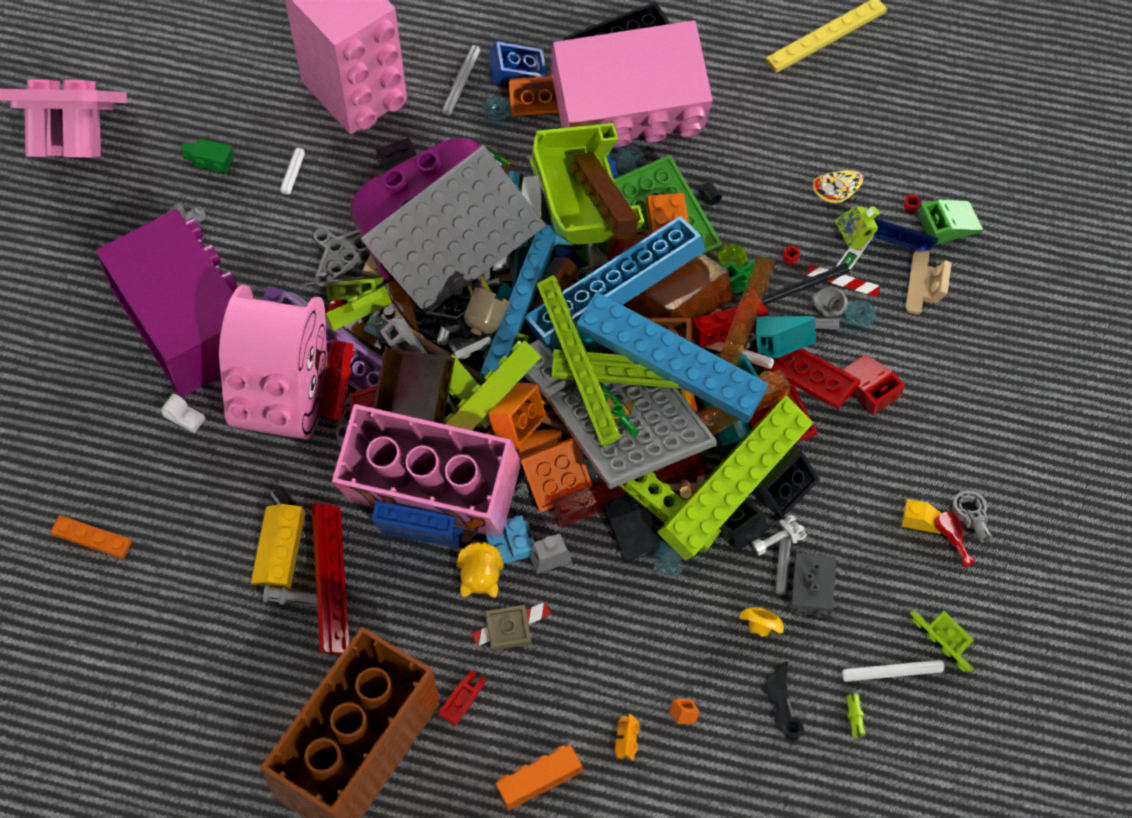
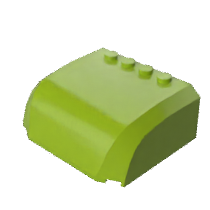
[532,123,645,244]

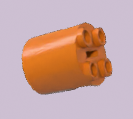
[515,429,562,469]

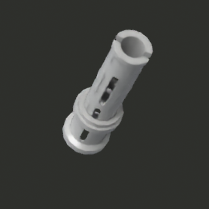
[263,584,317,608]

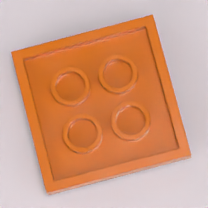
[520,437,595,512]

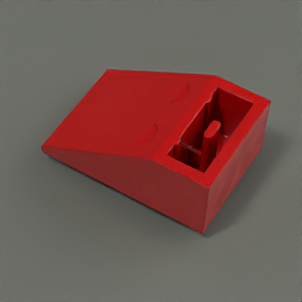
[842,354,905,416]

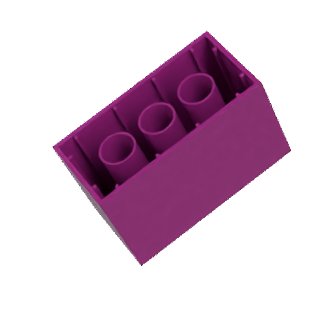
[95,208,238,398]

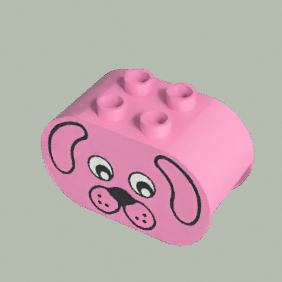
[219,285,327,440]

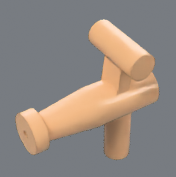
[668,476,705,498]

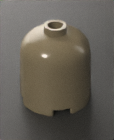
[464,287,510,336]

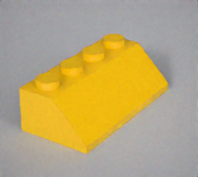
[251,504,305,589]

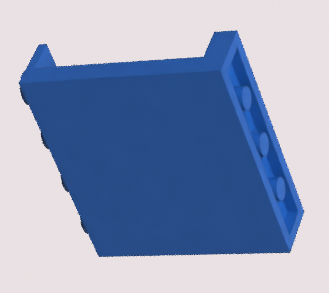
[371,501,464,549]

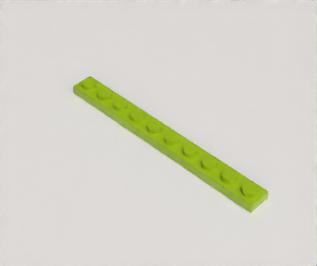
[537,275,621,447]

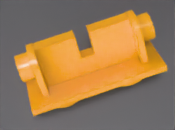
[615,714,640,761]

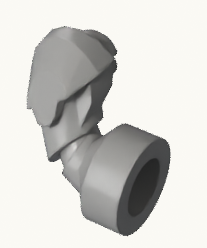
[166,203,206,223]

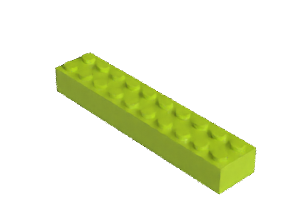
[657,395,813,561]

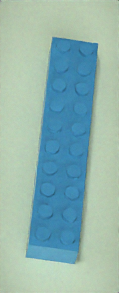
[524,216,706,351]
[577,292,768,424]

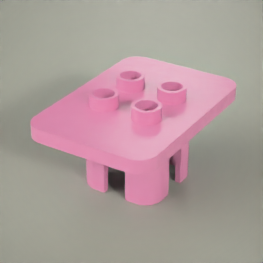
[0,80,127,157]

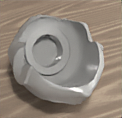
[812,287,848,318]

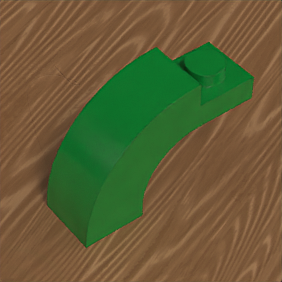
[717,260,767,294]

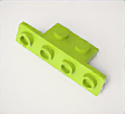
[325,286,392,331]
[910,611,975,672]

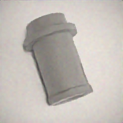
[516,469,531,495]

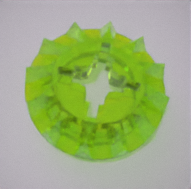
[718,244,747,268]

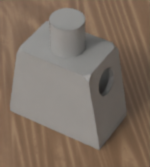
[530,534,572,574]

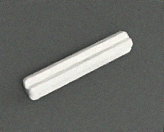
[281,148,305,195]

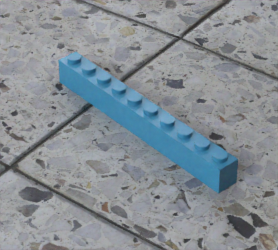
[479,224,557,386]

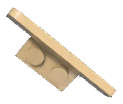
[906,251,952,315]

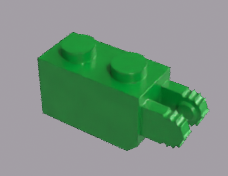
[181,139,234,173]

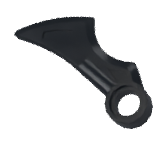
[763,661,804,740]

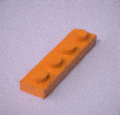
[51,515,132,559]

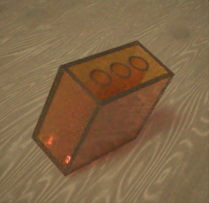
[631,253,733,322]

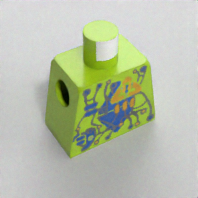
[835,206,879,250]

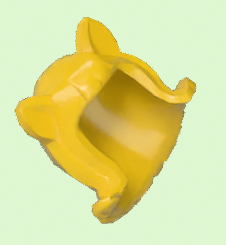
[456,542,504,598]

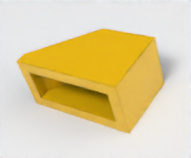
[901,499,942,534]

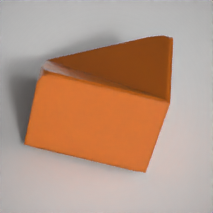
[669,699,700,724]

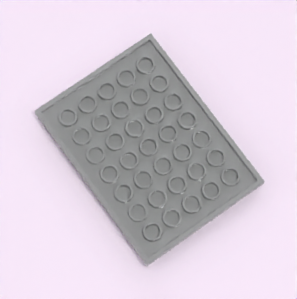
[361,145,546,314]
[545,381,716,489]

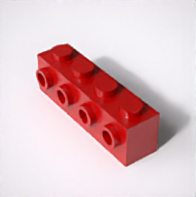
[692,300,769,347]

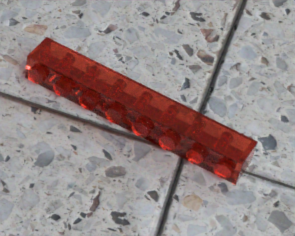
[551,452,706,527]

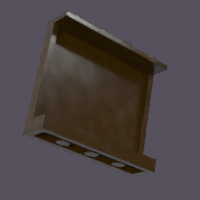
[374,347,455,424]

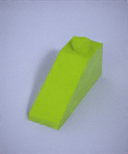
[326,277,386,301]

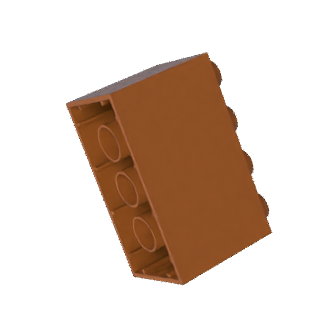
[260,627,440,818]

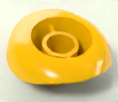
[739,607,784,637]

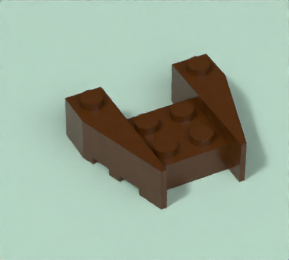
[342,279,420,356]

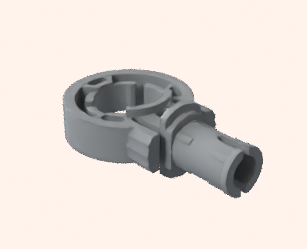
[952,490,992,543]

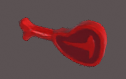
[935,512,975,568]

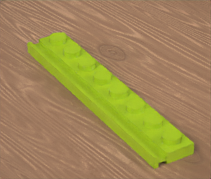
[551,349,682,389]

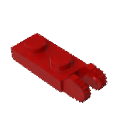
[438,670,487,727]

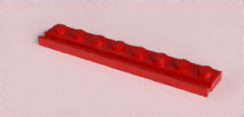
[312,502,349,656]

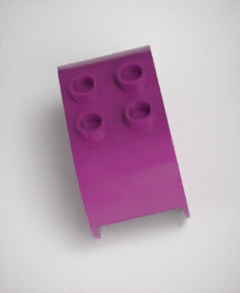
[350,138,481,281]

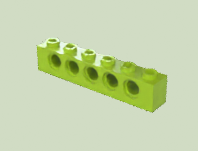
[619,472,721,553]

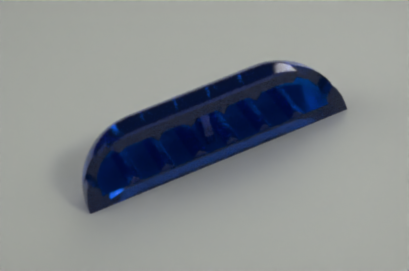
[873,218,939,252]

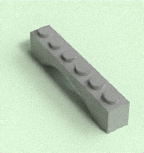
[380,319,461,424]

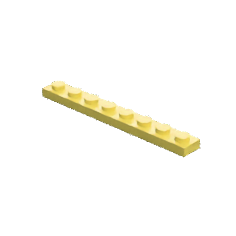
[766,0,887,73]

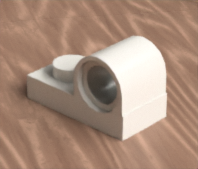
[161,394,205,433]

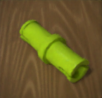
[846,694,866,738]

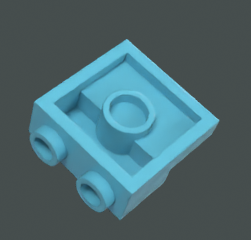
[485,515,534,564]

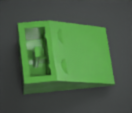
[918,200,983,246]

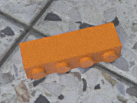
[496,744,582,811]

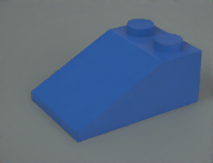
[487,41,547,85]

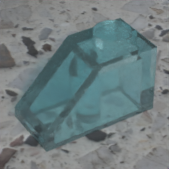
[614,145,648,175]

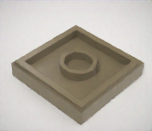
[485,605,531,651]

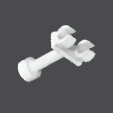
[751,515,807,556]

